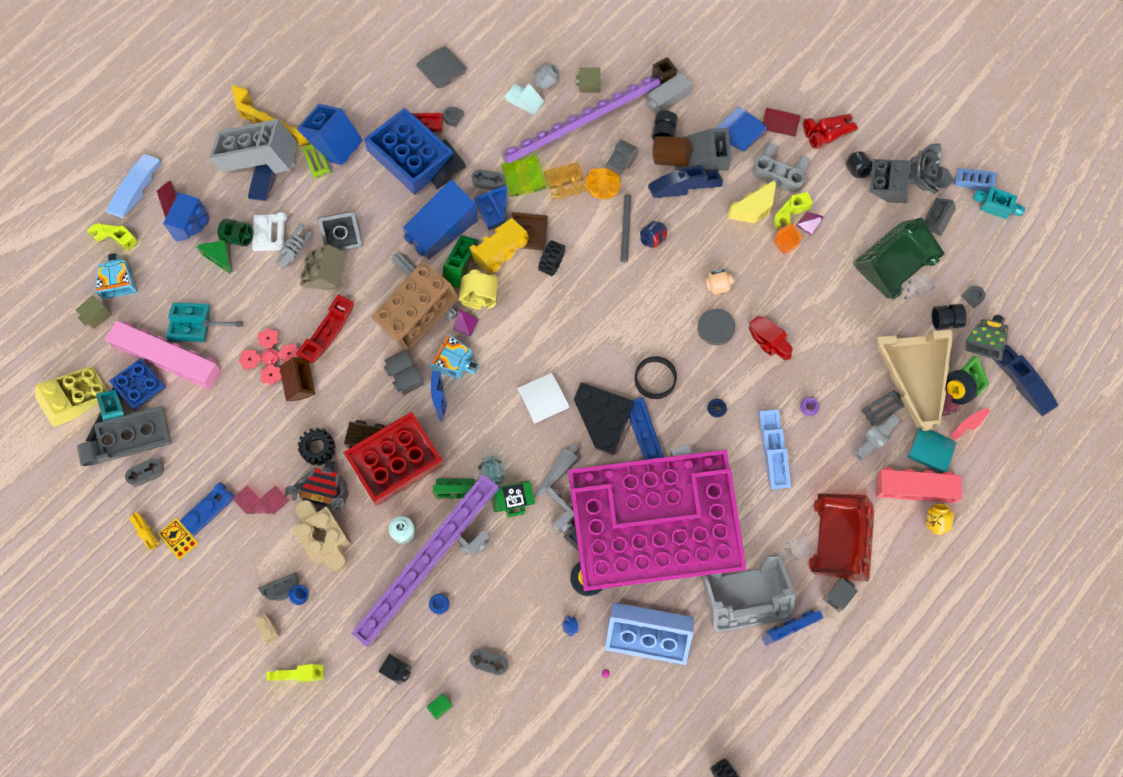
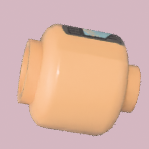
[705,269,734,295]

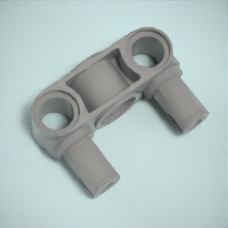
[753,143,810,192]

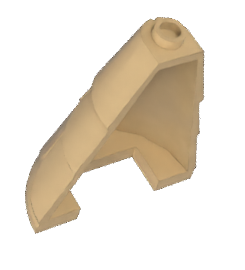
[875,330,953,431]

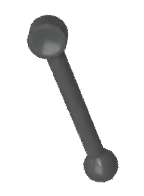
[202,320,243,327]

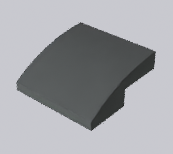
[416,46,467,89]

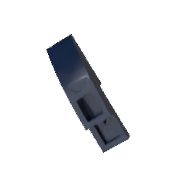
[648,165,723,198]
[993,345,1058,417]

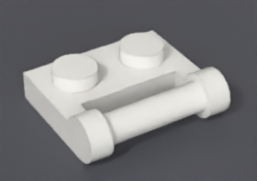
[252,212,287,251]

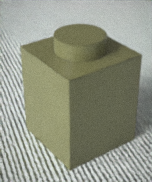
[576,67,601,93]
[75,295,111,329]

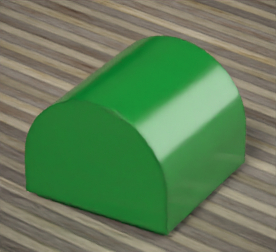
[427,693,453,720]

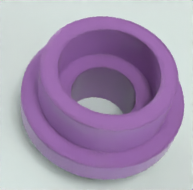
[800,397,820,416]

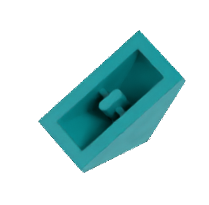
[96,389,124,421]

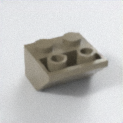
[300,244,346,290]

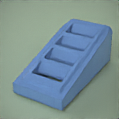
[954,168,997,193]

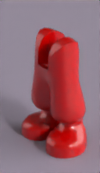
[803,113,858,149]

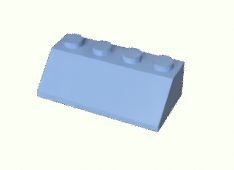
[605,602,694,665]

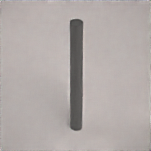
[621,194,631,263]

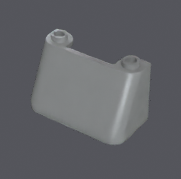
[701,556,795,632]

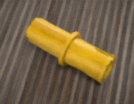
[130,512,160,550]

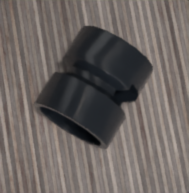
[652,110,678,140]
[931,303,967,330]

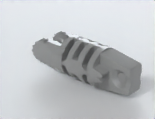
[276,223,313,267]

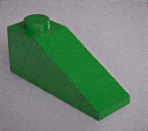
[442,235,478,288]

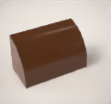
[652,136,694,166]
[279,357,315,401]

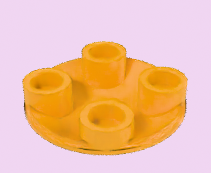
[585,168,621,199]

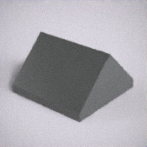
[318,211,362,250]

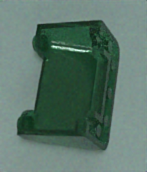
[853,218,945,299]

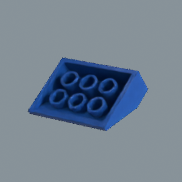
[364,108,453,195]

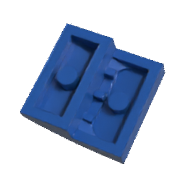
[716,107,767,152]
[431,371,447,422]

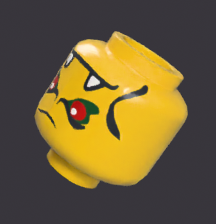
[926,504,954,535]

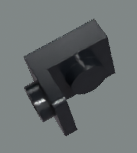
[378,654,411,685]

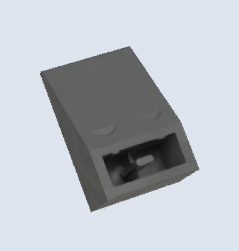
[675,128,732,171]

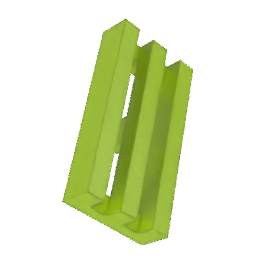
[302,144,331,179]

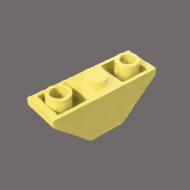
[728,181,776,223]

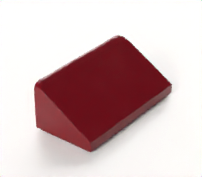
[762,108,801,137]
[157,180,177,218]

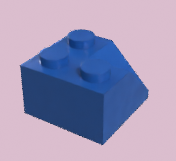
[163,192,210,241]

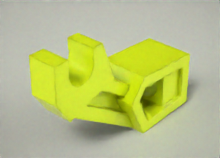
[773,192,813,230]
[87,223,138,251]
[266,664,324,682]

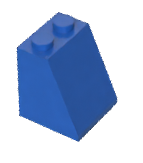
[297,104,363,165]

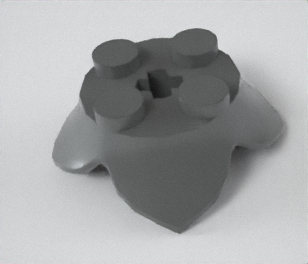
[909,143,954,194]

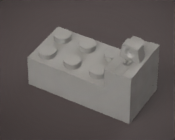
[209,119,298,173]

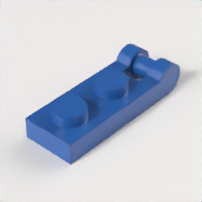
[180,482,235,536]

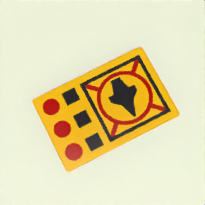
[157,518,198,560]

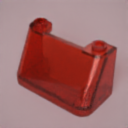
[809,493,874,582]

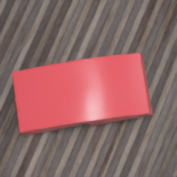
[950,408,990,440]

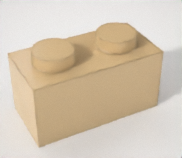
[254,613,280,643]

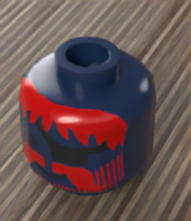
[640,221,667,248]

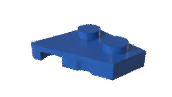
[474,185,507,230]

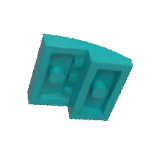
[166,303,210,342]
[907,428,956,473]

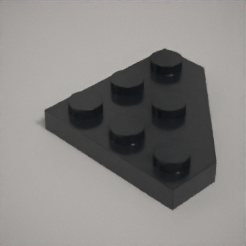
[574,382,635,456]

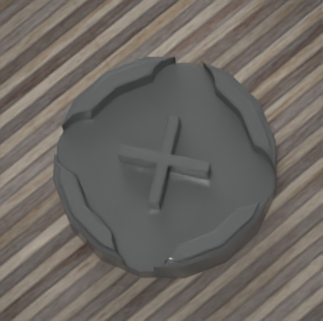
[697,309,735,346]

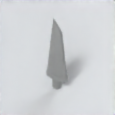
[534,443,580,497]

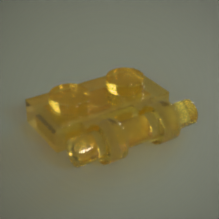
[544,162,587,200]

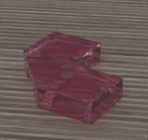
[233,485,289,514]

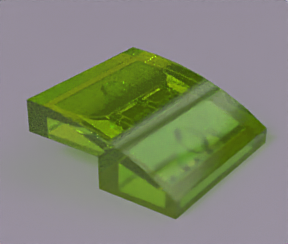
[501,155,547,197]

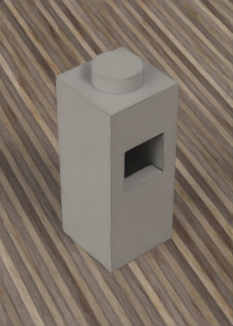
[647,72,693,113]

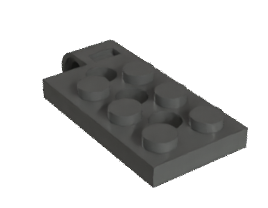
[77,406,172,466]

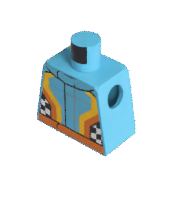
[95,253,138,299]
[430,334,479,379]

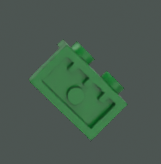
[433,478,475,499]

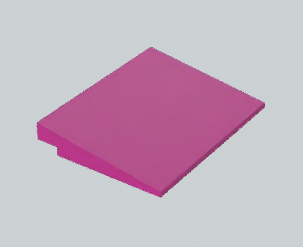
[568,450,747,591]

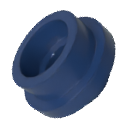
[707,399,727,418]

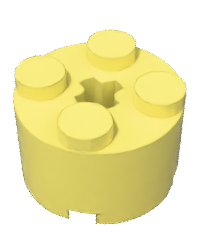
[459,270,498,309]

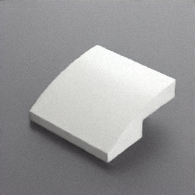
[517,373,569,424]

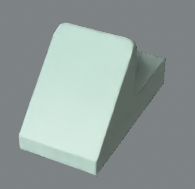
[505,83,544,115]

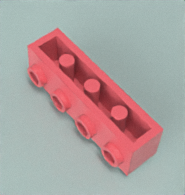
[876,467,962,503]

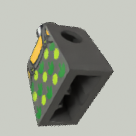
[966,315,1008,361]

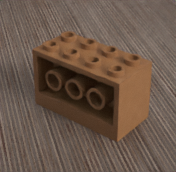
[371,261,459,353]

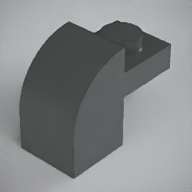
[606,140,638,175]

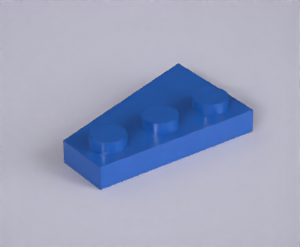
[762,609,824,646]

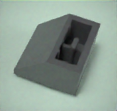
[870,159,910,203]

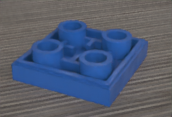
[109,358,166,411]

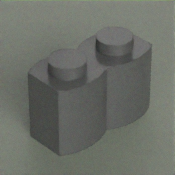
[384,349,424,395]

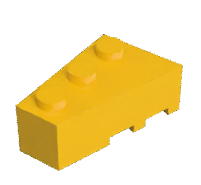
[470,218,529,275]

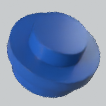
[288,585,309,605]
[429,594,450,615]
[562,616,579,637]

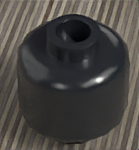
[846,151,873,178]

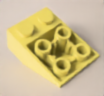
[35,366,108,427]

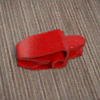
[749,316,793,360]

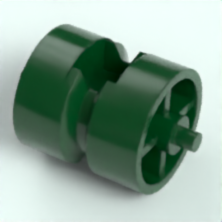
[217,218,254,247]

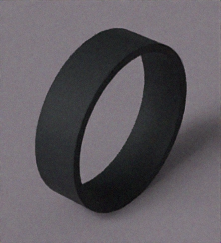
[634,356,677,399]

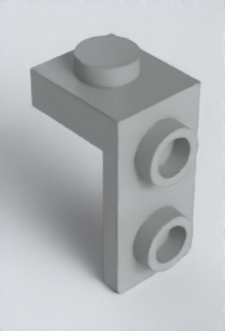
[545,486,574,534]
[456,530,490,557]

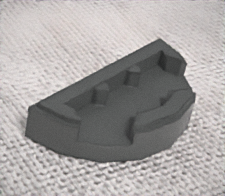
[258,572,299,601]

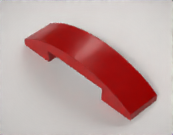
[296,294,354,363]

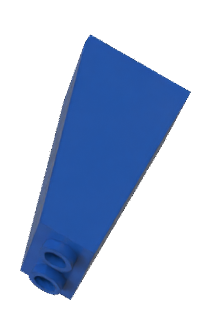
[403,179,478,260]

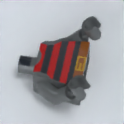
[285,460,349,511]

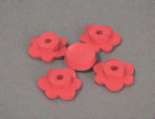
[239,328,298,385]

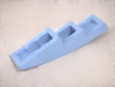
[106,154,161,218]
[758,409,791,490]

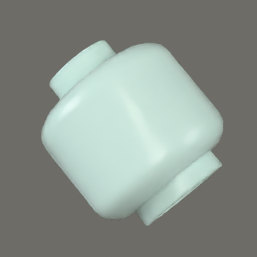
[389,516,416,544]

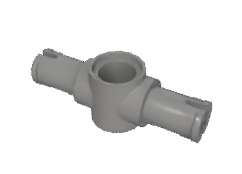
[854,414,900,461]

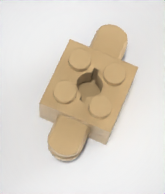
[292,501,351,572]

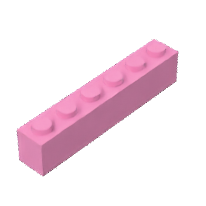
[105,321,221,390]

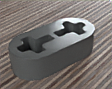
[472,170,506,190]
[125,459,164,487]
[470,649,508,676]

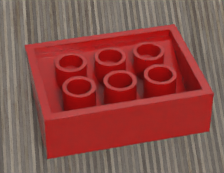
[343,411,444,506]

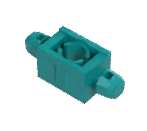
[973,187,1025,219]

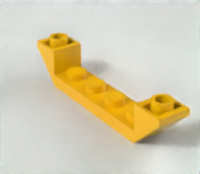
[231,85,310,146]

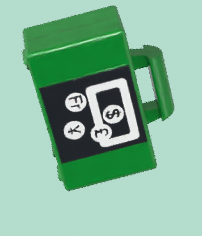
[491,481,535,518]

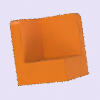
[773,223,802,255]

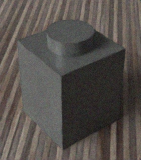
[823,578,858,612]

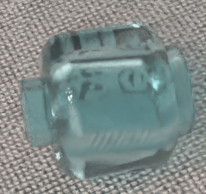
[478,456,506,485]

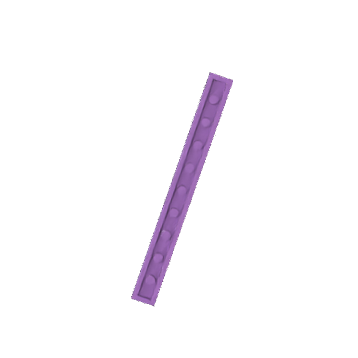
[501,76,661,163]
[351,474,500,647]

